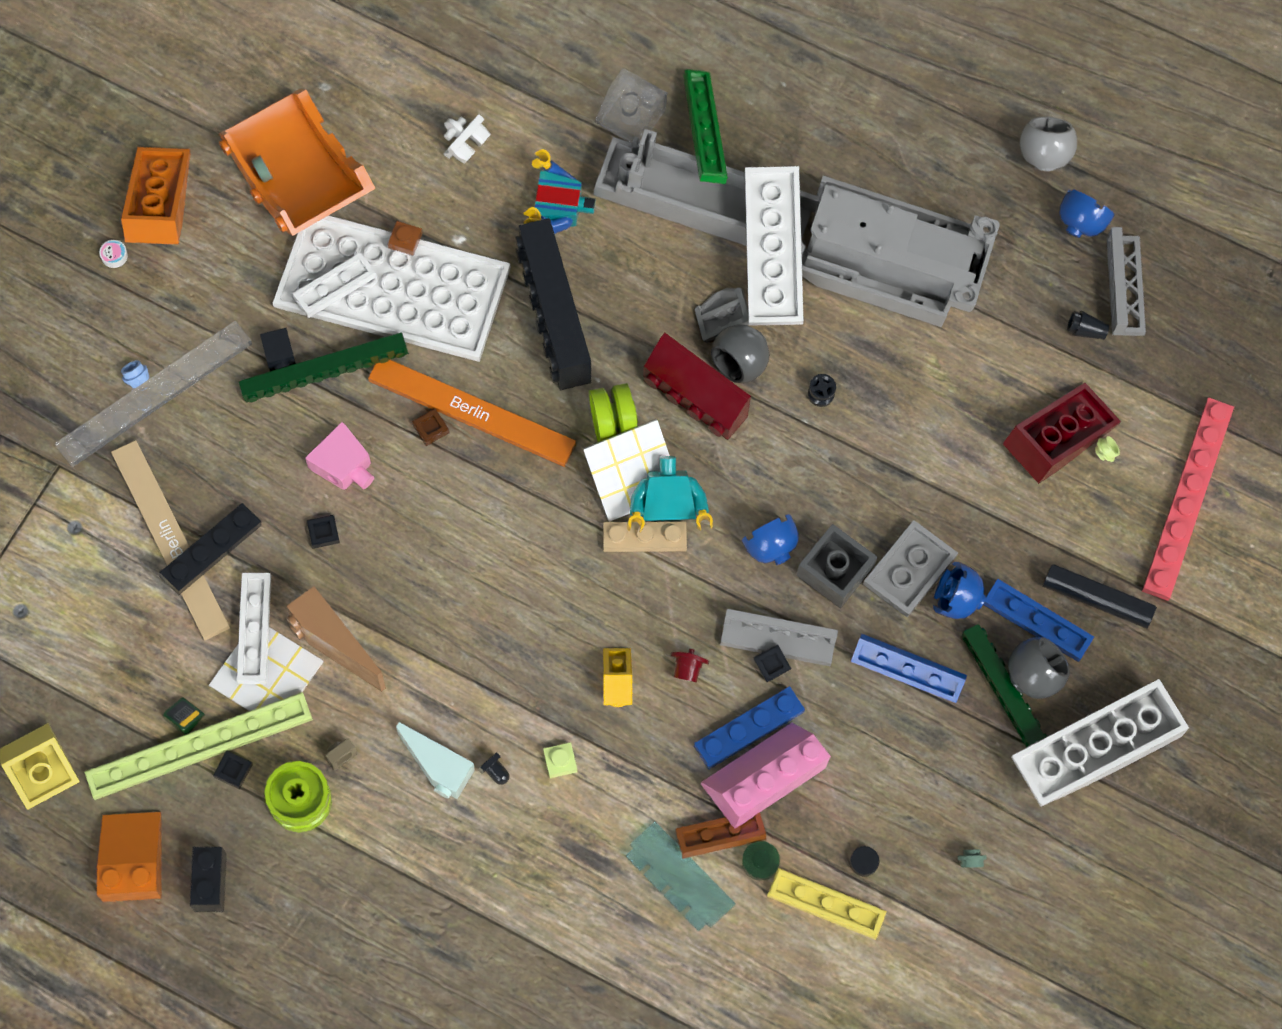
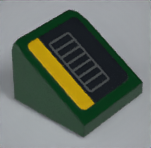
[162,697,205,735]

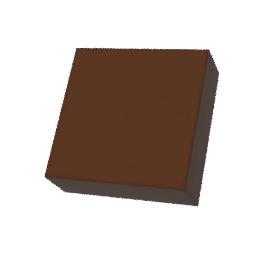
[412,408,450,446]

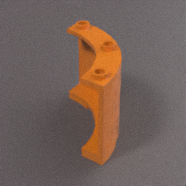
[219,89,376,236]

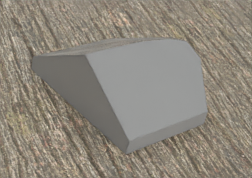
[694,288,749,342]

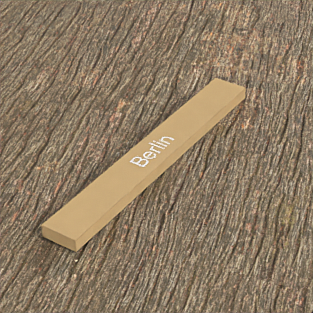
[111,440,230,641]

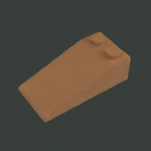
[286,586,386,692]

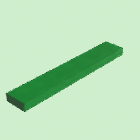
[683,69,728,184]

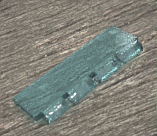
[626,822,736,932]

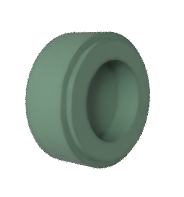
[251,155,273,182]

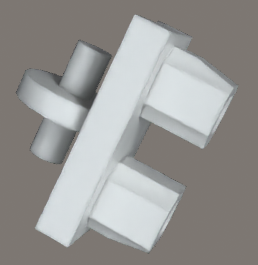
[444,114,491,164]

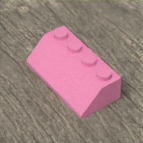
[701,723,831,828]

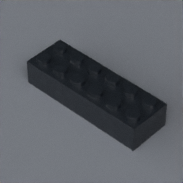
[515,218,591,391]

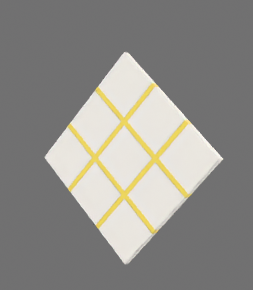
[583,419,670,522]
[209,627,324,711]

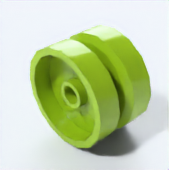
[589,383,638,442]
[264,761,332,833]

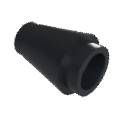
[1067,310,1109,340]

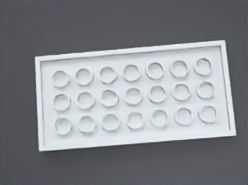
[273,216,510,362]

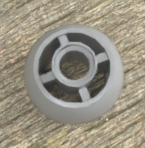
[1020,117,1077,171]

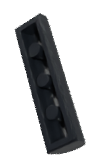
[1042,564,1157,629]

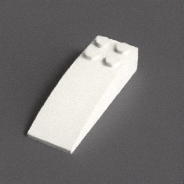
[1012,679,1189,807]

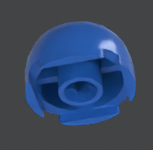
[1059,189,1115,238]
[741,514,799,565]
[933,562,985,619]

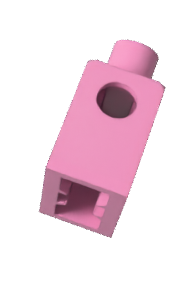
[305,422,374,490]

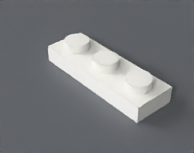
[293,253,376,318]

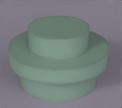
[957,849,987,868]

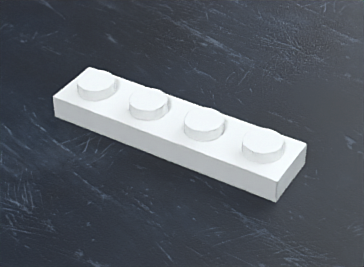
[237,573,271,684]

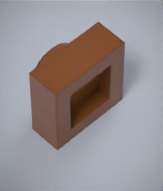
[388,221,423,256]

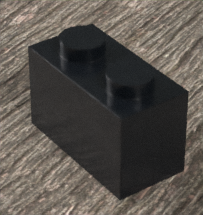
[190,847,227,912]

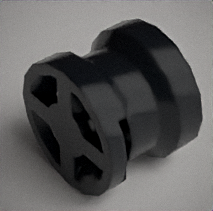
[808,374,836,407]

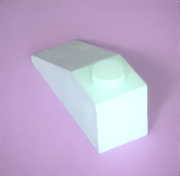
[396,722,475,799]

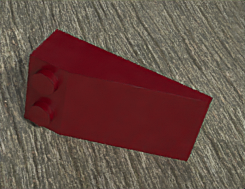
[1003,383,1121,484]

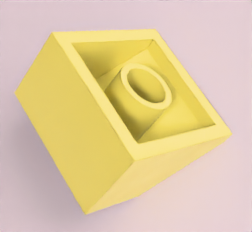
[0,723,79,810]

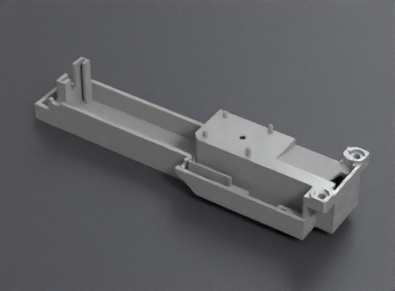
[594,129,1000,327]

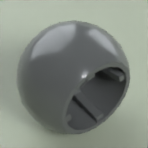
[711,324,770,383]
[1008,637,1070,699]

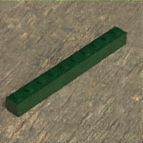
[239,332,409,403]
[961,624,1048,748]

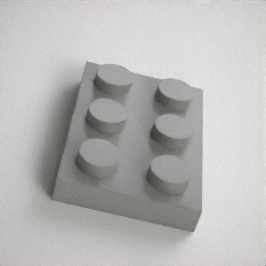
[863,520,958,618]

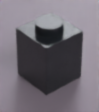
[260,328,296,372]

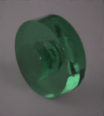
[742,841,780,881]

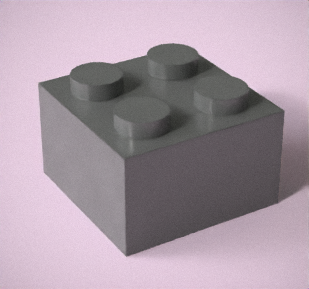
[796,524,877,609]

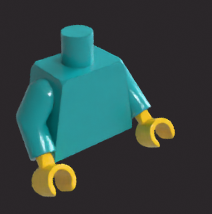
[627,456,713,533]

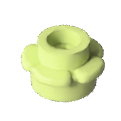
[1095,436,1120,462]

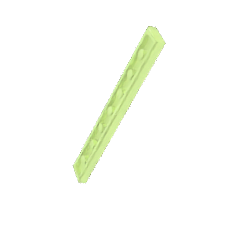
[85,692,313,800]

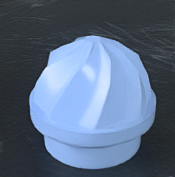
[121,360,149,388]

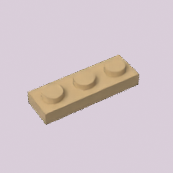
[603,522,687,552]

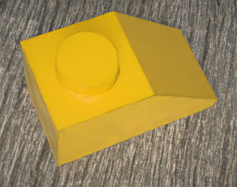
[603,648,632,707]

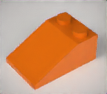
[97,812,162,902]

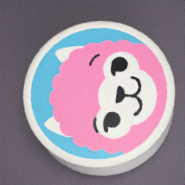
[99,240,128,268]

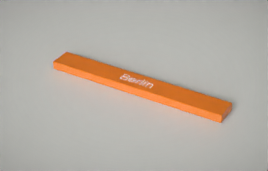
[368,360,576,467]

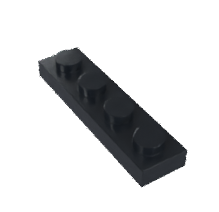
[159,503,262,595]

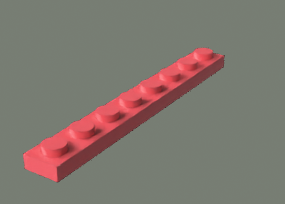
[1142,397,1234,601]

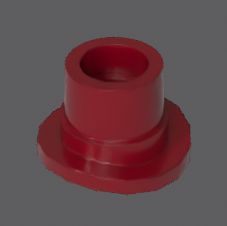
[670,648,709,683]

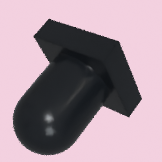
[478,752,510,785]

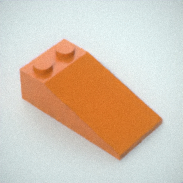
[121,147,190,244]

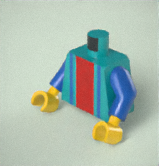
[523,149,596,234]

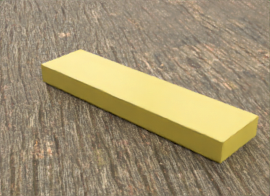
[767,868,887,940]

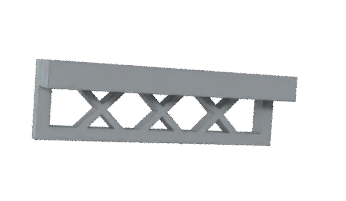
[1107,227,1146,336]
[720,609,838,666]

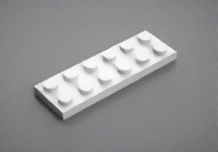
[745,166,803,326]

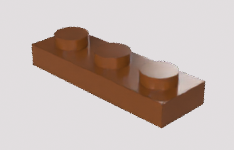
[675,812,766,859]

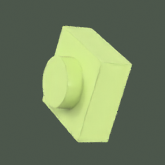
[543,742,577,778]

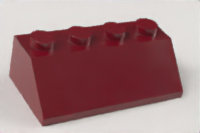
[643,333,751,440]

